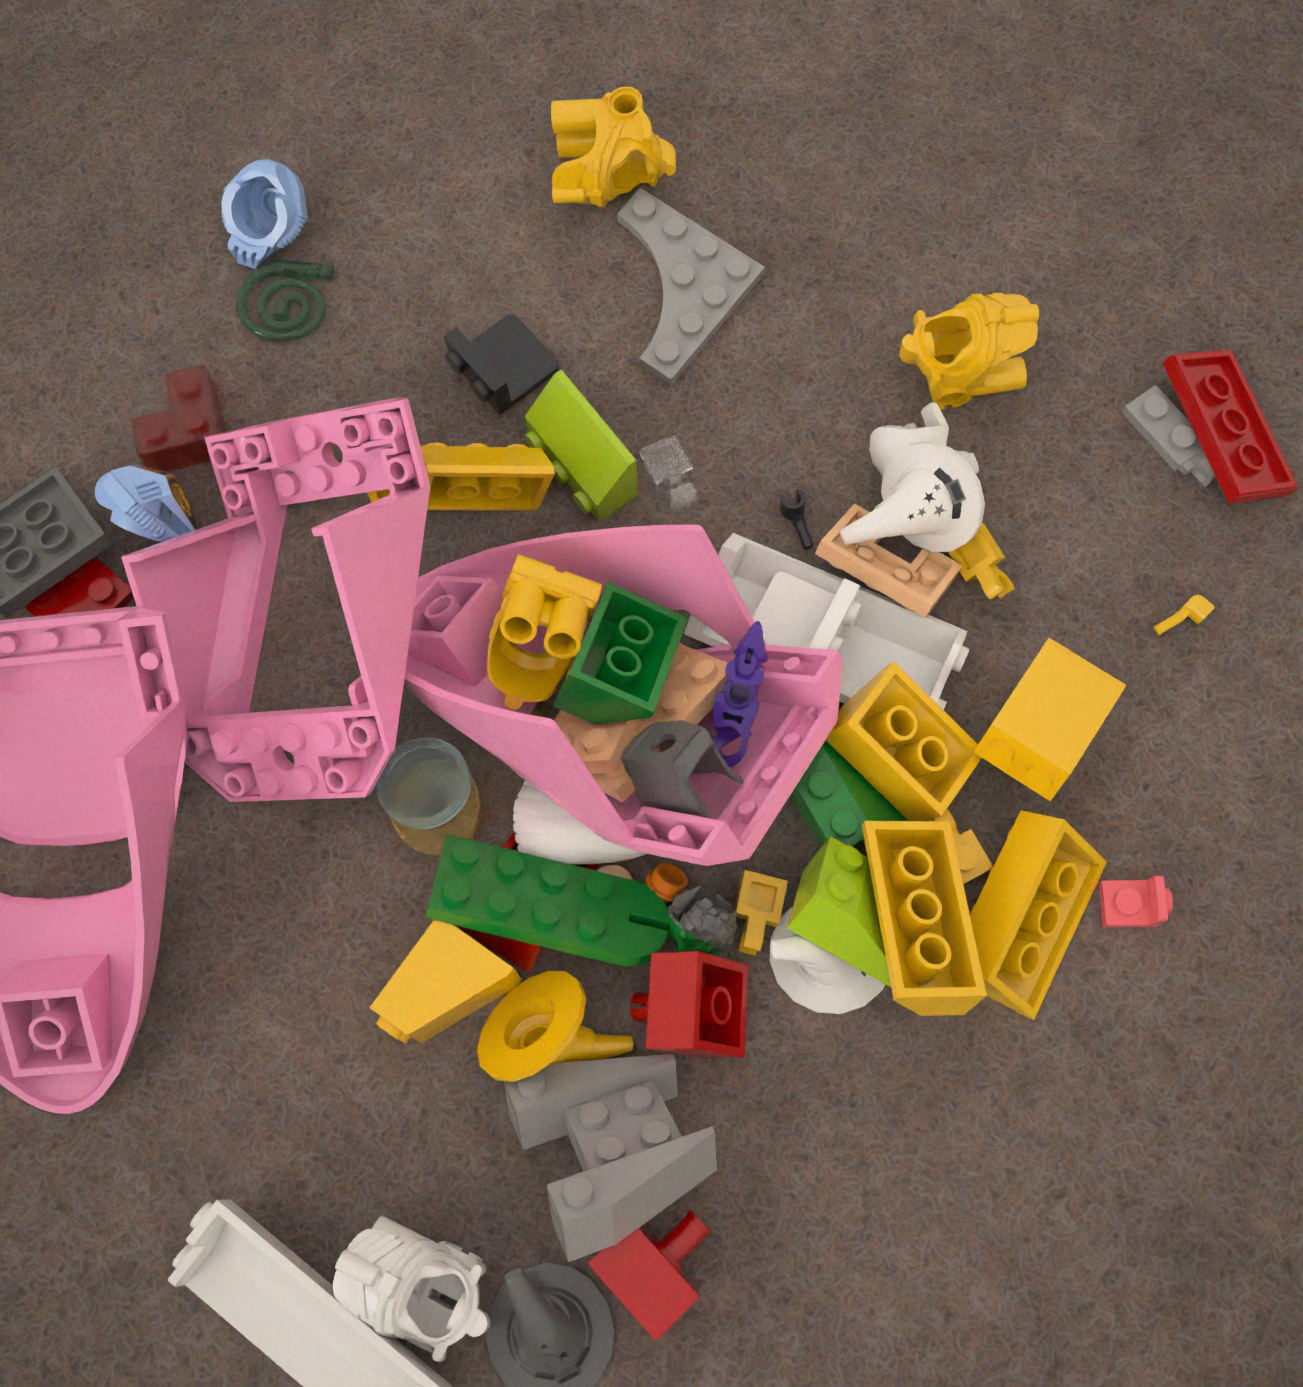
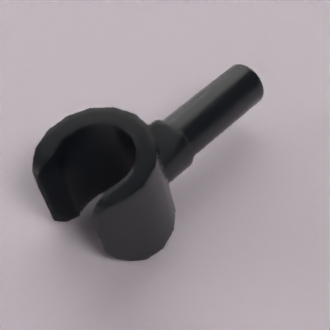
[780,489,813,550]

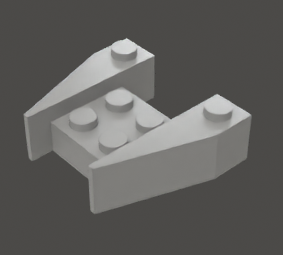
[504,1054,717,1262]

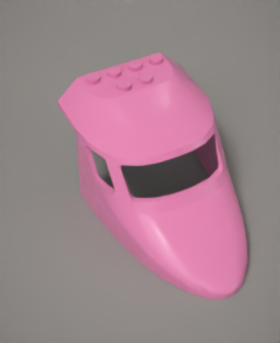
[404,525,843,866]
[0,606,188,1114]

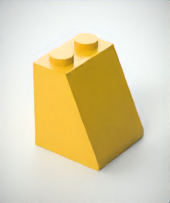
[974,638,1126,801]
[370,920,522,1044]

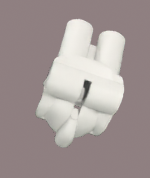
[332,1215,490,1362]

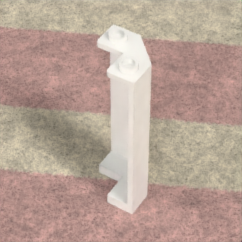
[684,533,970,710]
[168,1199,453,1387]

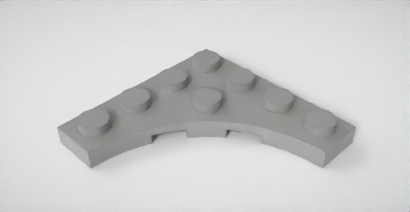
[617,188,765,386]

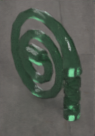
[236,259,334,342]

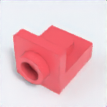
[1098,876,1173,928]

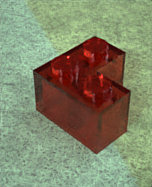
[131,364,227,472]

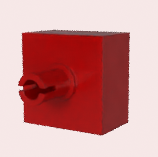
[629,951,748,1058]
[587,1210,711,1341]

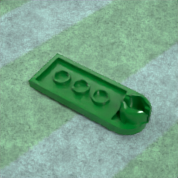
[425,833,669,967]

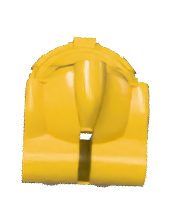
[551,86,676,207]
[899,293,1039,410]
[487,554,602,710]

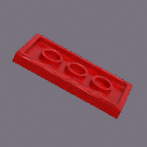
[1163,349,1299,504]

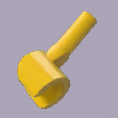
[1152,595,1215,636]

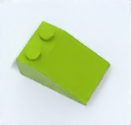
[787,836,891,987]

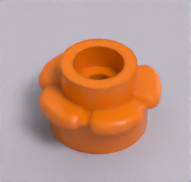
[645,862,688,903]

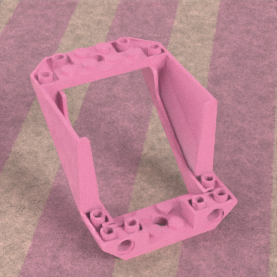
[121,397,430,802]

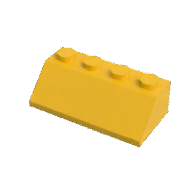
[970,810,1107,1020]
[862,821,987,1016]

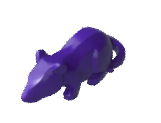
[713,621,768,767]

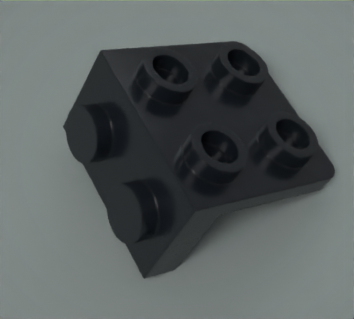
[444,314,559,415]

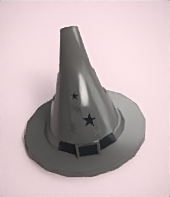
[485,1262,615,1387]

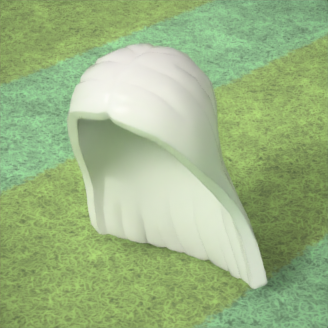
[513,780,647,865]

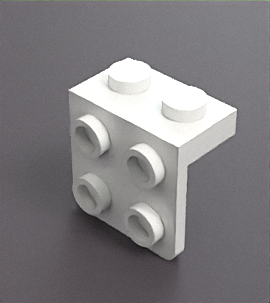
[752,571,862,651]

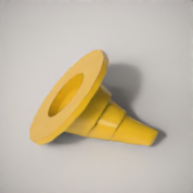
[477,971,634,1082]

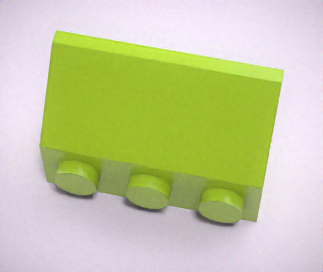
[524,370,638,522]

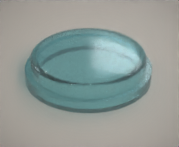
[376,737,471,829]

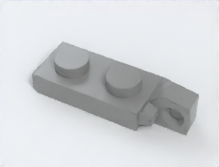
[1121,385,1217,487]

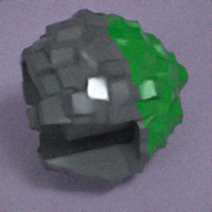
[668,884,738,955]

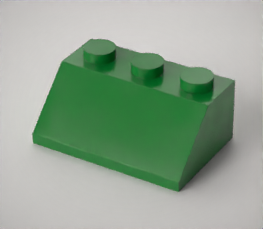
[553,582,688,725]
[791,740,906,850]

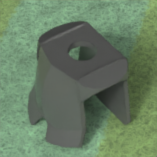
[621,720,744,819]

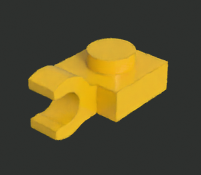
[948,523,1015,599]
[927,809,993,885]
[734,870,788,956]

